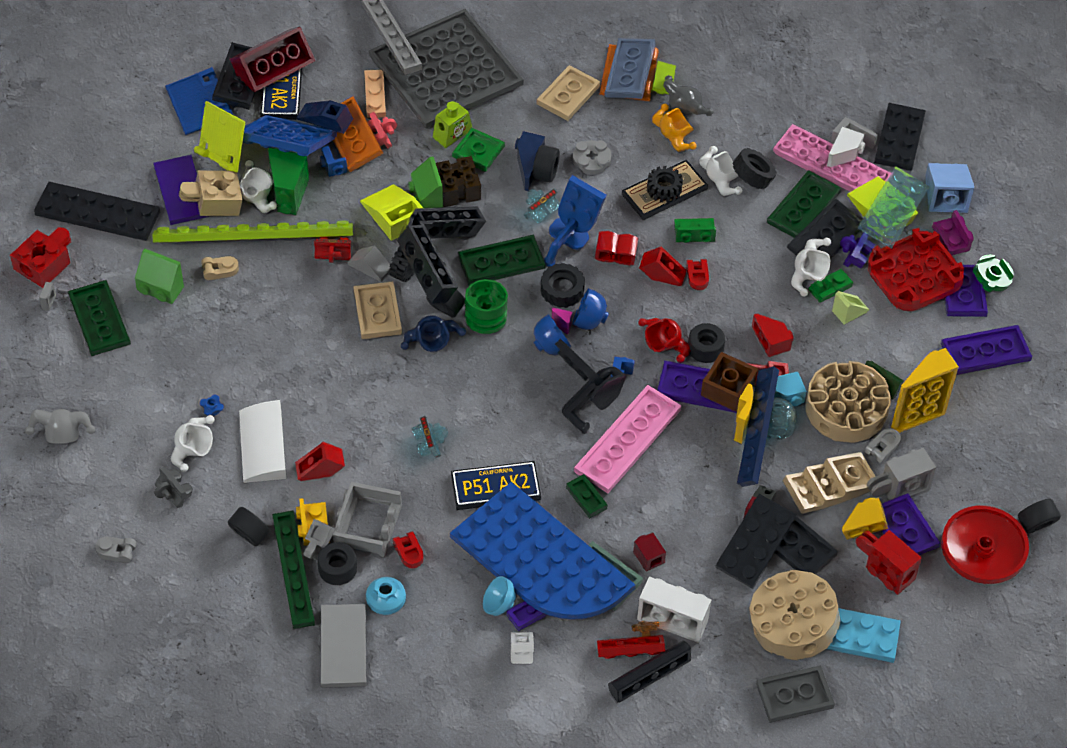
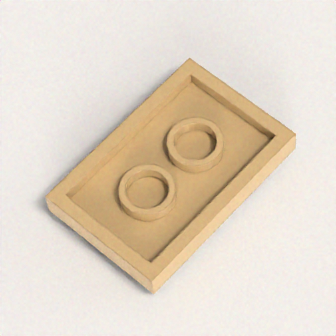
[537,65,600,121]
[353,281,402,339]

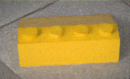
[891,348,959,433]

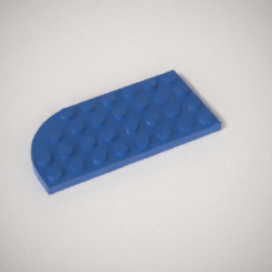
[450,482,636,619]

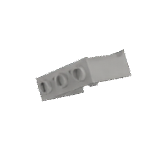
[331,482,402,558]

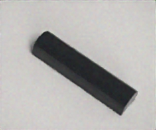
[608,640,691,703]

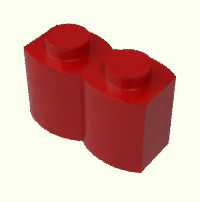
[595,231,638,265]

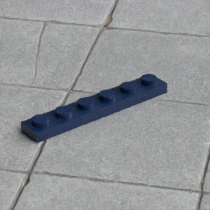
[737,367,779,487]

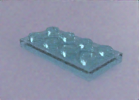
[858,166,929,249]

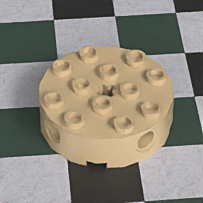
[806,361,891,443]
[749,570,841,660]

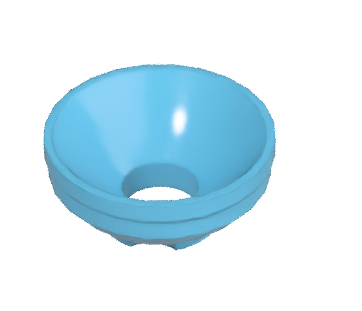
[483,576,516,616]
[366,577,406,615]

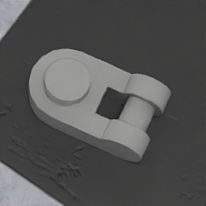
[865,428,901,464]
[95,537,137,563]

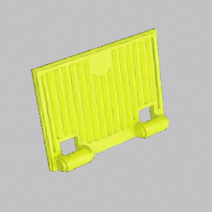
[194,101,245,173]

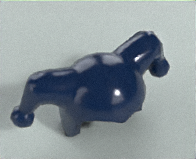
[401,315,466,352]

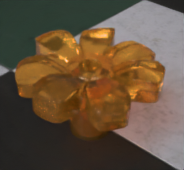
[631,621,660,636]

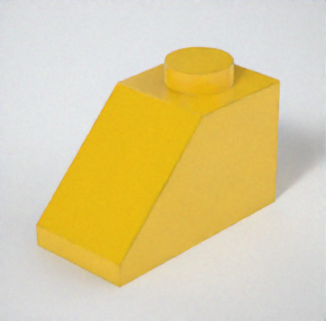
[842,498,888,540]

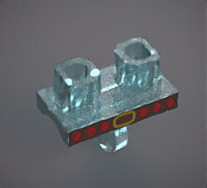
[524,189,560,224]
[412,416,449,458]

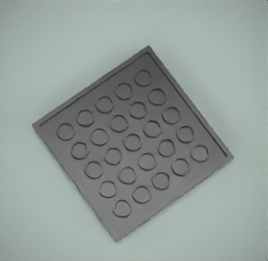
[369,9,524,128]

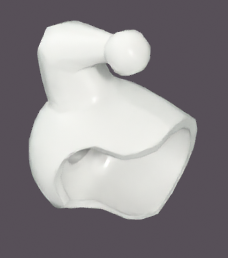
[699,146,742,196]
[239,160,277,213]
[791,238,831,297]
[171,415,215,472]

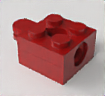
[10,227,71,288]
[856,530,922,595]

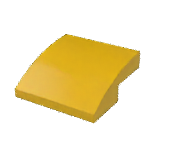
[734,383,753,444]

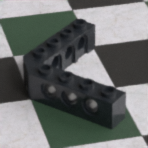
[397,206,486,304]

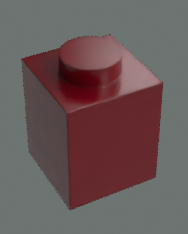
[633,532,666,572]

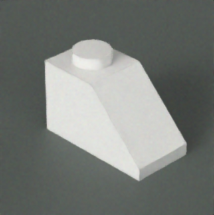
[827,127,865,167]

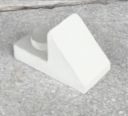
[511,632,534,664]

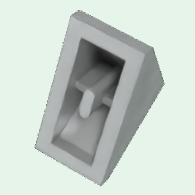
[348,245,391,282]

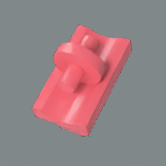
[367,112,397,149]

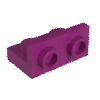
[932,210,974,255]

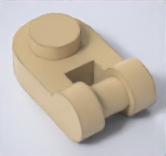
[201,256,239,280]

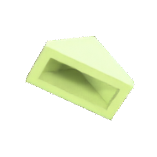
[832,291,869,325]

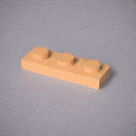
[364,70,386,118]

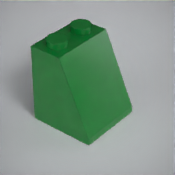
[268,148,309,215]

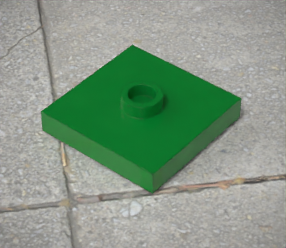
[452,127,505,172]

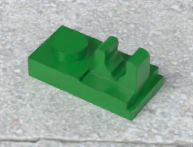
[808,268,853,303]

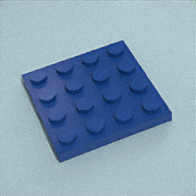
[243,115,337,156]

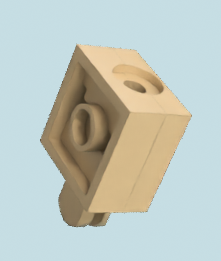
[179,170,242,216]

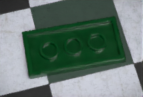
[767,170,841,238]
[458,234,546,286]
[68,280,131,357]

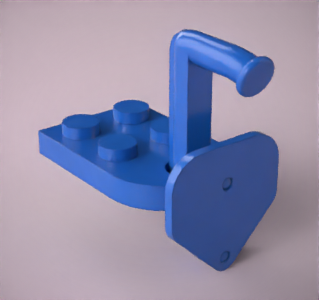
[544,175,607,267]

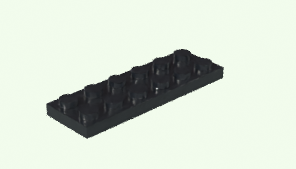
[34,181,160,241]

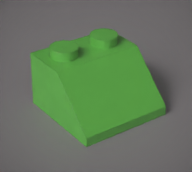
[408,156,443,208]
[135,248,184,304]

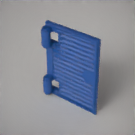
[165,67,233,135]

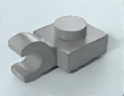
[304,519,335,560]

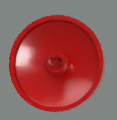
[941,505,1029,584]

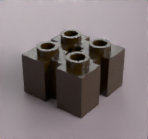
[436,156,481,207]

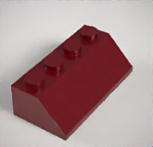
[230,26,316,92]

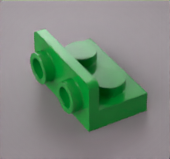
[674,218,716,243]

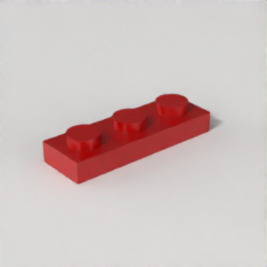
[597,635,665,659]

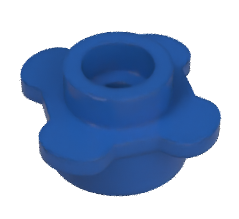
[200,395,224,416]

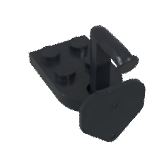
[555,338,626,434]

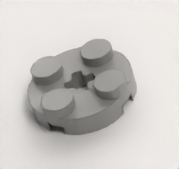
[573,140,611,175]

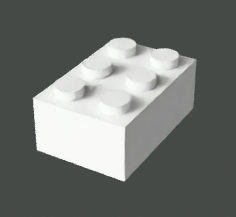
[637,577,711,643]

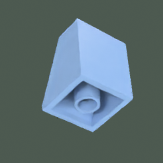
[925,163,974,213]

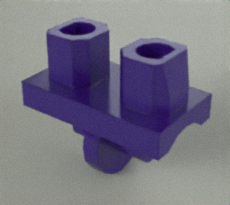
[840,230,875,268]

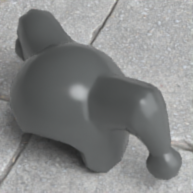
[663,75,713,116]

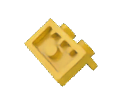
[296,498,330,546]

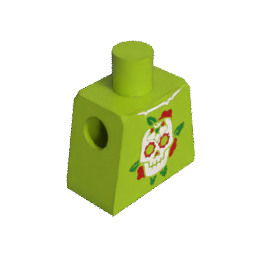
[433,101,472,148]

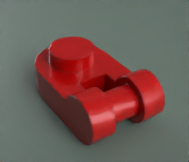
[686,259,709,290]
[392,531,424,568]

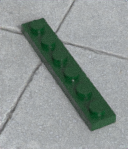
[272,510,315,629]

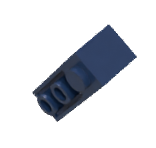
[297,100,353,134]

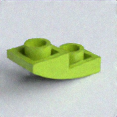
[652,61,676,95]

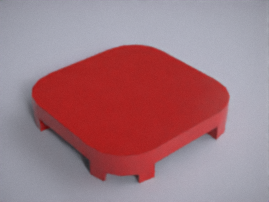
[868,228,964,311]

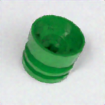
[465,279,508,334]

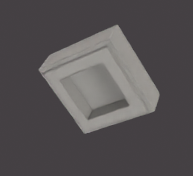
[39,282,56,311]

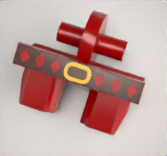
[314,237,351,263]

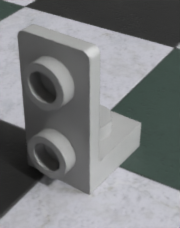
[831,117,878,149]

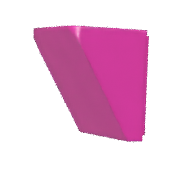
[552,308,572,335]

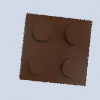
[701,352,758,412]

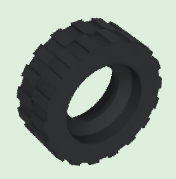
[732,148,777,189]
[540,263,585,308]

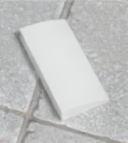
[239,400,286,483]

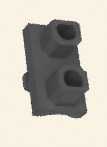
[154,466,193,508]

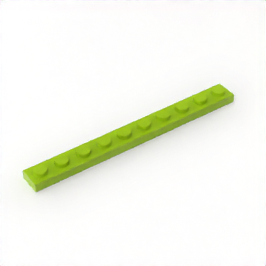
[152,221,353,243]

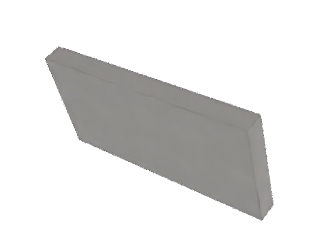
[321,604,366,687]

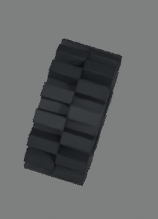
[647,166,683,203]
[389,246,414,282]

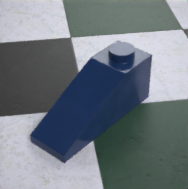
[515,131,545,191]

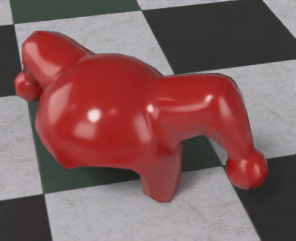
[638,318,691,363]

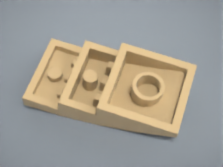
[782,452,875,514]

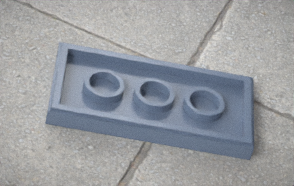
[605,38,656,99]

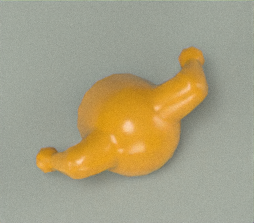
[652,103,697,152]

